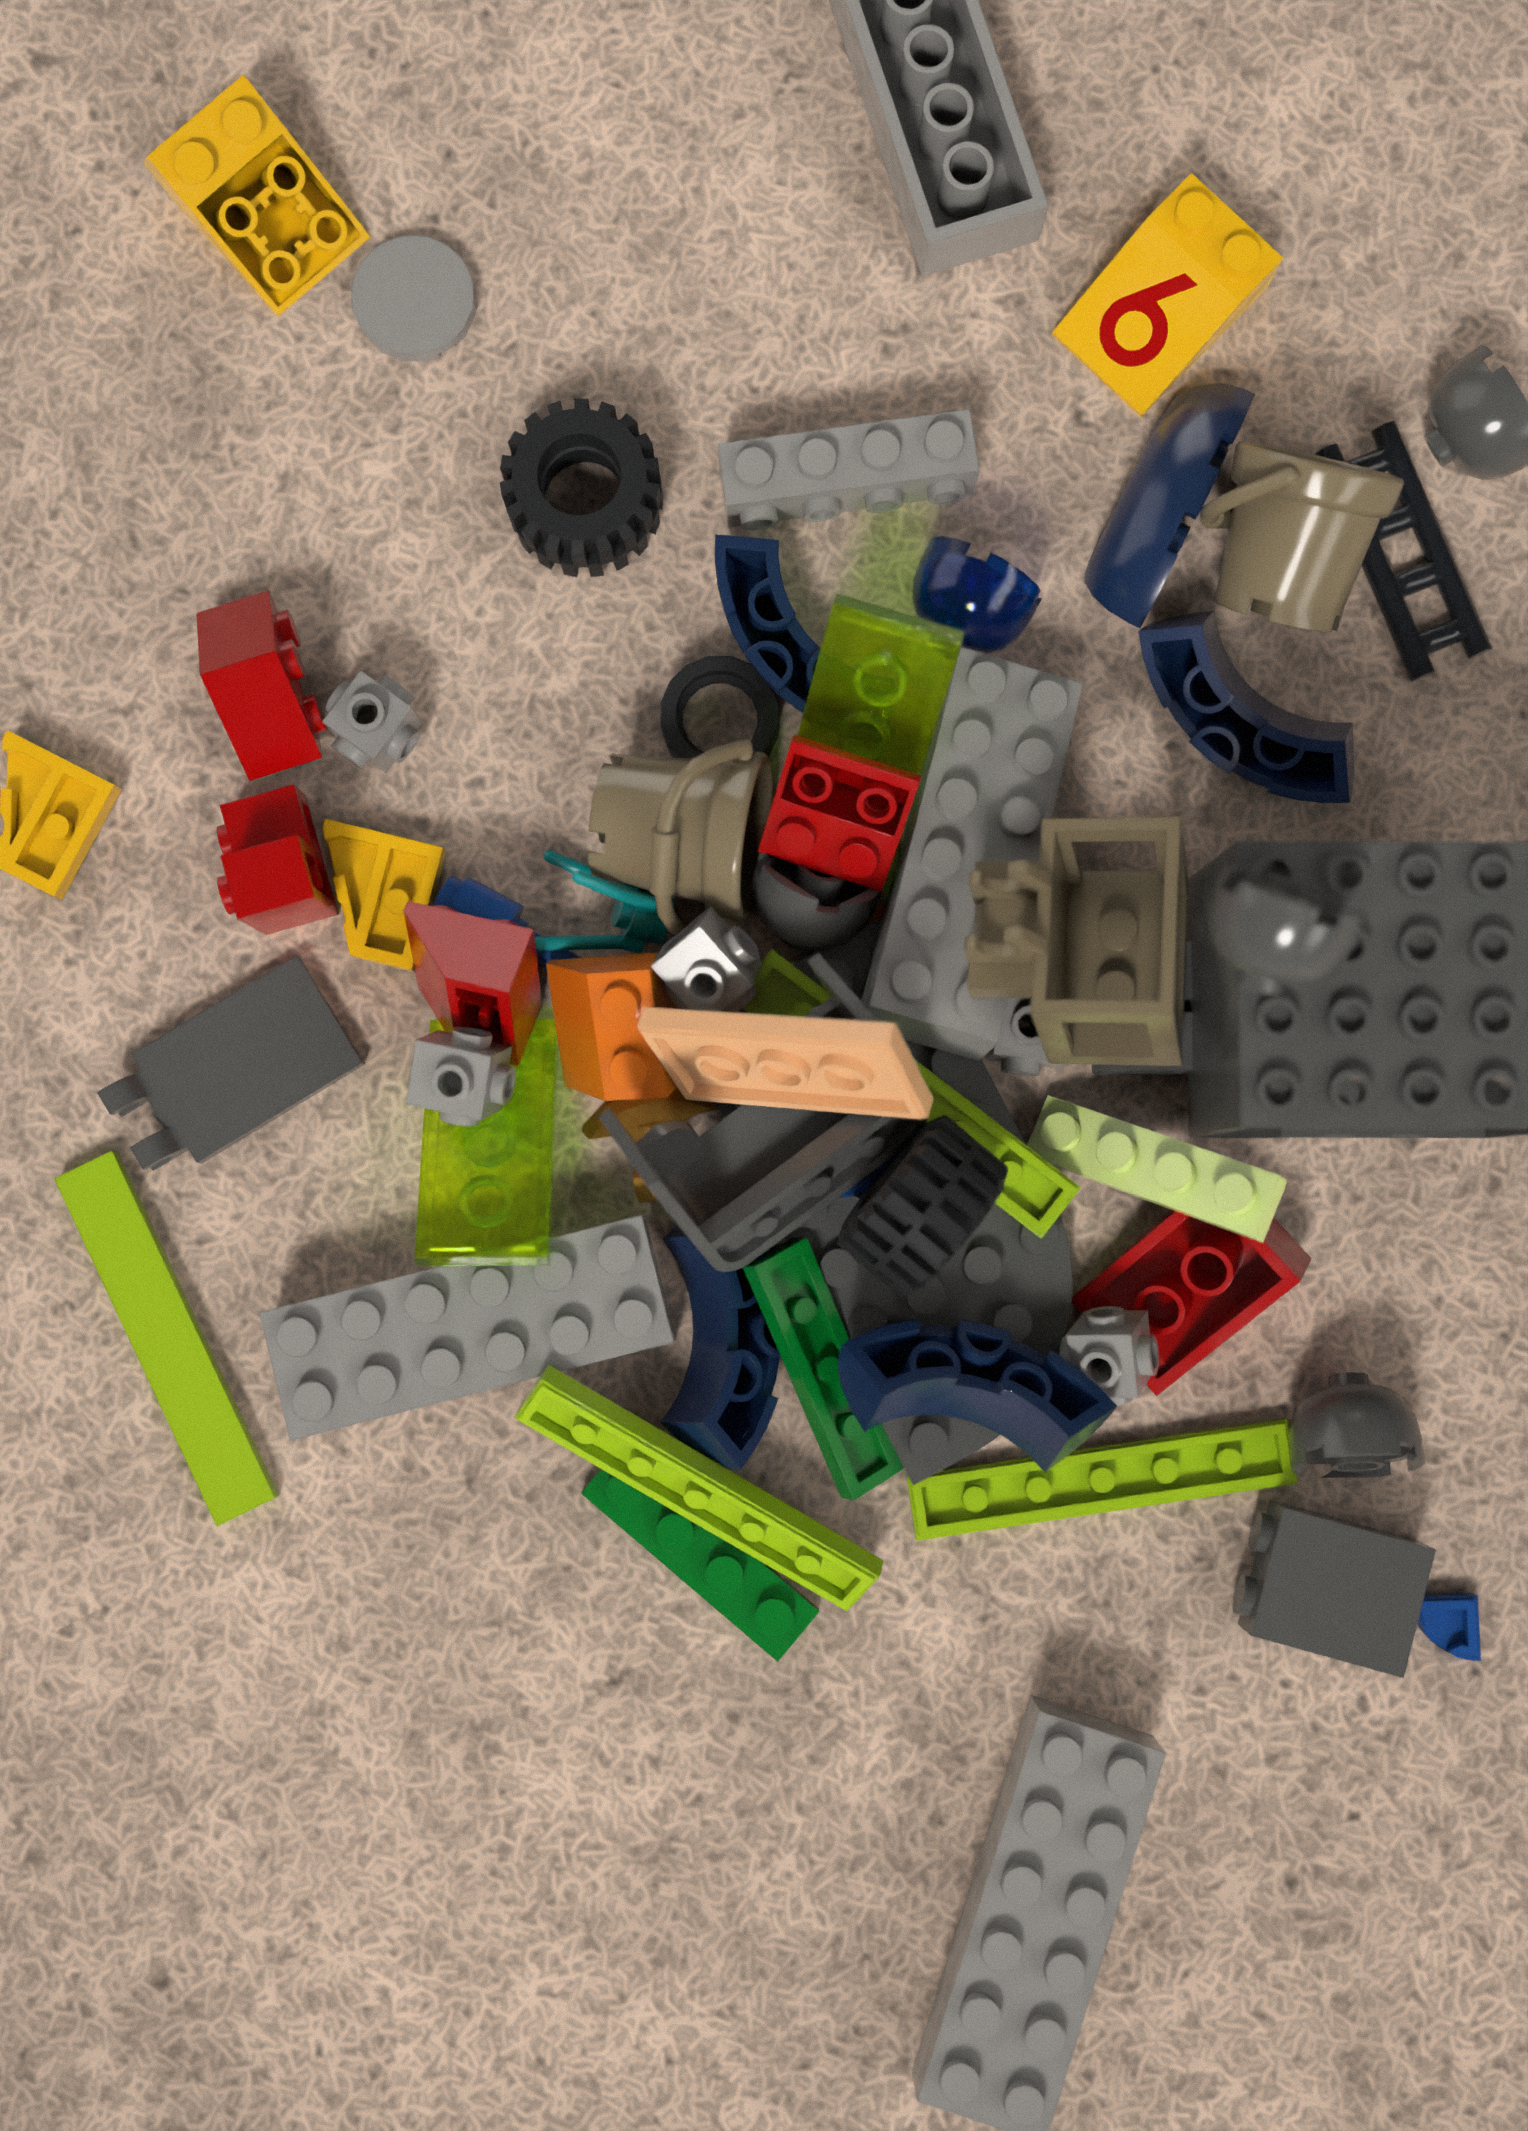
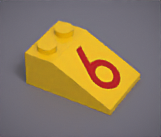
[1052,173,1284,417]

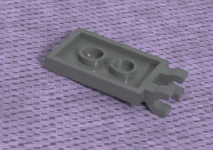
[97,955,365,1171]

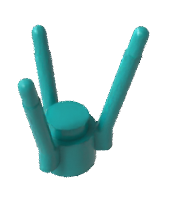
[535,850,674,954]

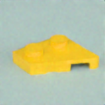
[0,730,122,900]
[322,819,447,973]

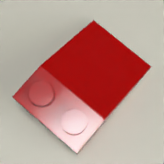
[1072,1209,1312,1396]

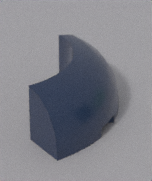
[1084,382,1255,628]
[715,534,896,743]
[1138,610,1354,803]
[660,1224,781,1470]
[837,1320,1117,1472]

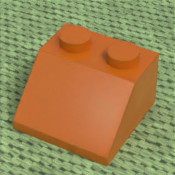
[546,952,679,1101]

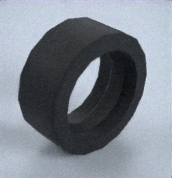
[660,656,779,758]

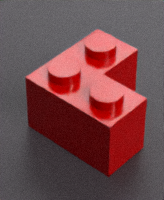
[196,590,328,781]
[216,784,339,935]

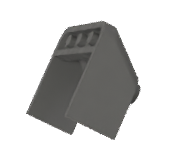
[598,953,928,1272]

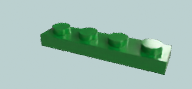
[743,1237,904,1501]
[581,1469,819,1662]

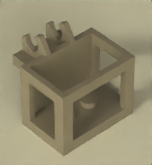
[964,817,1189,1066]

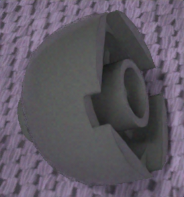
[1424,345,1528,480]
[751,852,881,950]
[1208,866,1366,996]
[1288,1372,1425,1478]

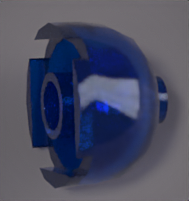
[912,536,1042,657]

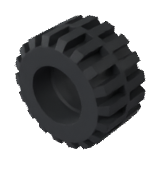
[500,398,663,577]
[838,1115,1008,1296]

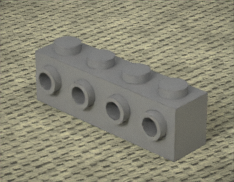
[718,409,980,530]

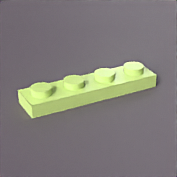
[1027,1095,1288,1243]

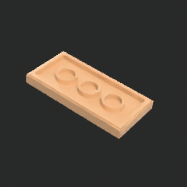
[637,1007,934,1120]

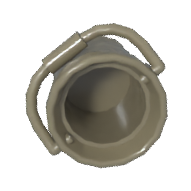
[1199,441,1404,632]
[588,739,773,935]

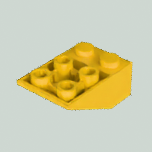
[143,74,371,317]

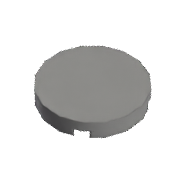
[351,236,476,362]

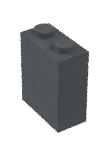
[1232,1500,1436,1678]

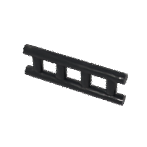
[1314,421,1493,682]

